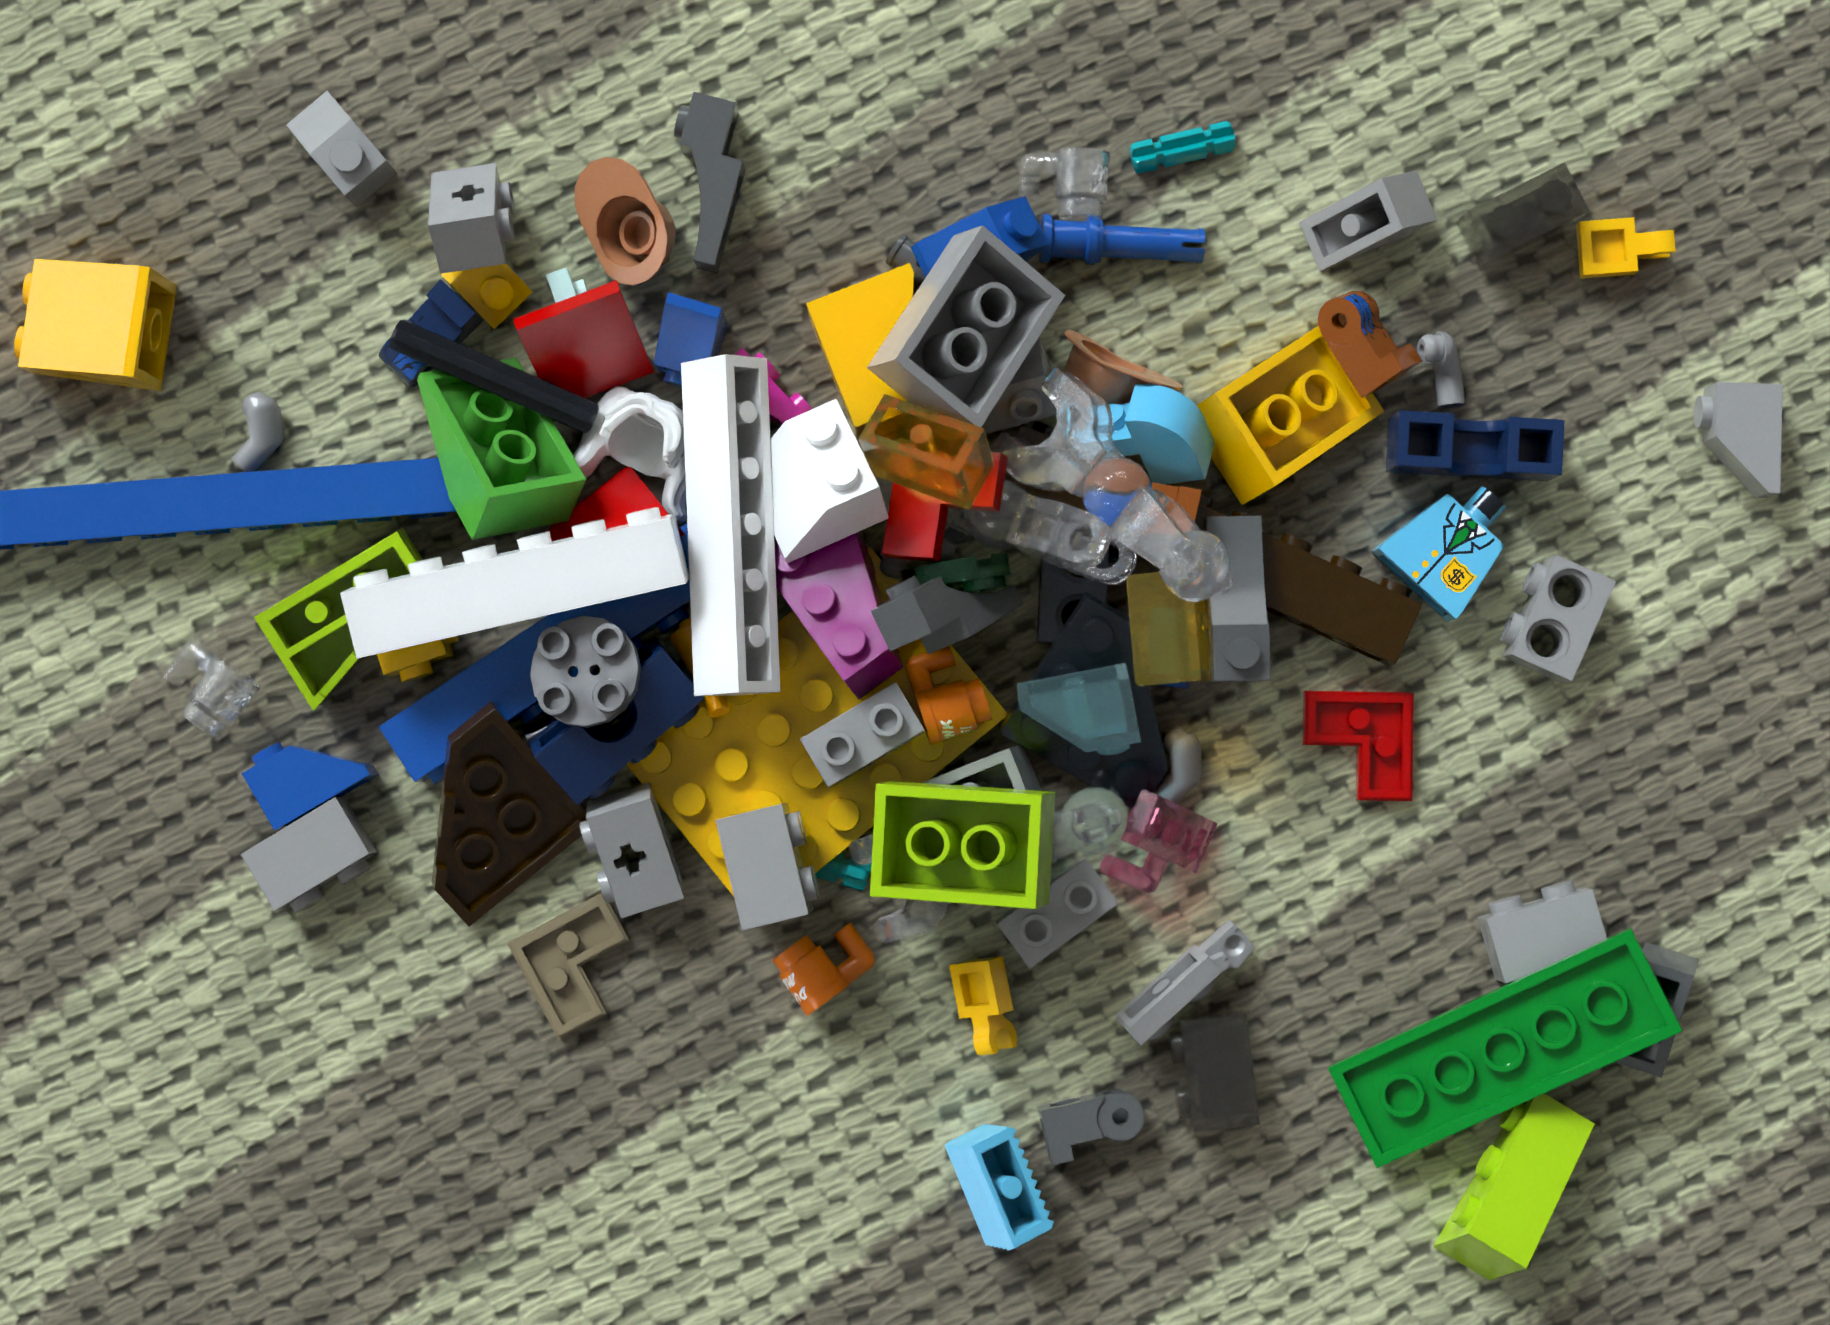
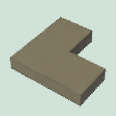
[507,892,630,1040]

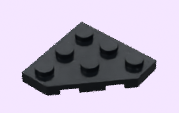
[999,592,1168,813]

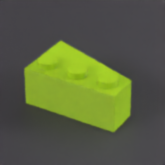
[254,528,423,711]
[1433,1093,1595,1280]

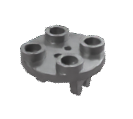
[530,616,641,728]

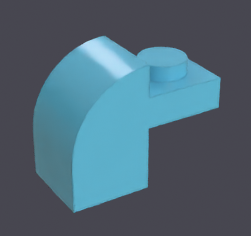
[1081,384,1215,485]

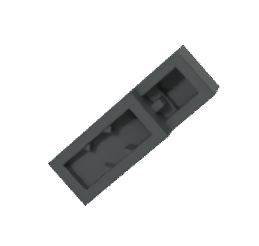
[674,92,746,274]
[1204,516,1270,683]
[871,576,1024,654]

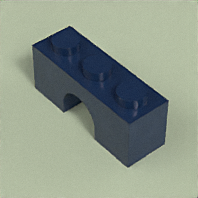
[1386,410,1565,482]
[529,637,705,805]

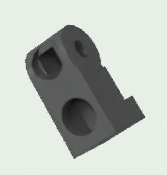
[1037,1089,1145,1165]

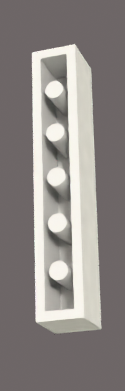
[681,354,781,696]
[340,507,689,658]

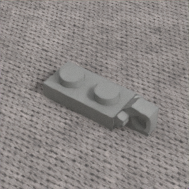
[1115,920,1255,1045]

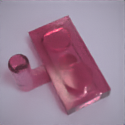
[1100,789,1218,893]

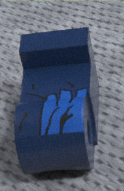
[379,279,483,388]

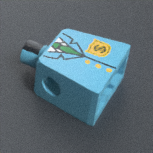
[1371,487,1506,622]

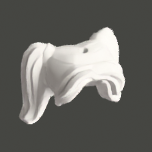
[573,386,687,524]

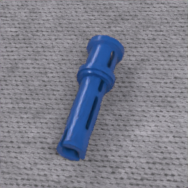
[1039,214,1205,265]

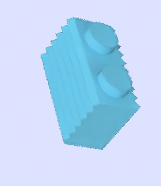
[944,1124,1054,1251]

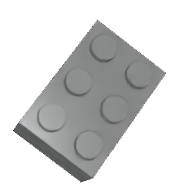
[867,225,1066,436]

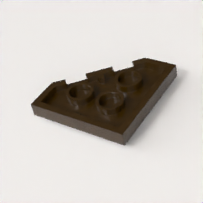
[432,701,587,927]

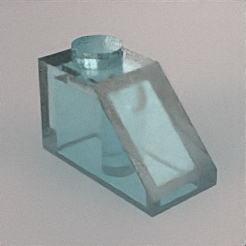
[1017,663,1141,755]

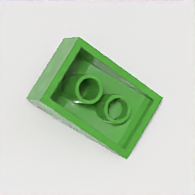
[417,357,586,540]

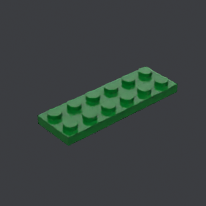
[1328,927,1683,1168]

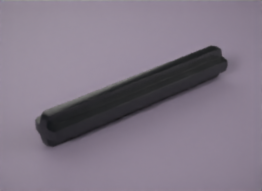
[389,320,599,433]

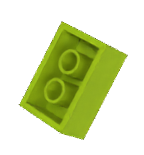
[870,781,1055,909]

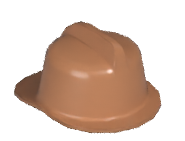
[575,157,676,286]
[1059,330,1183,410]

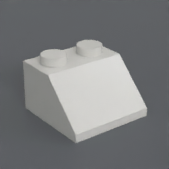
[770,399,889,563]

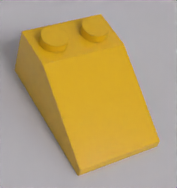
[1196,326,1384,505]

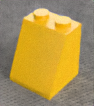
[14,259,177,391]
[806,263,914,444]

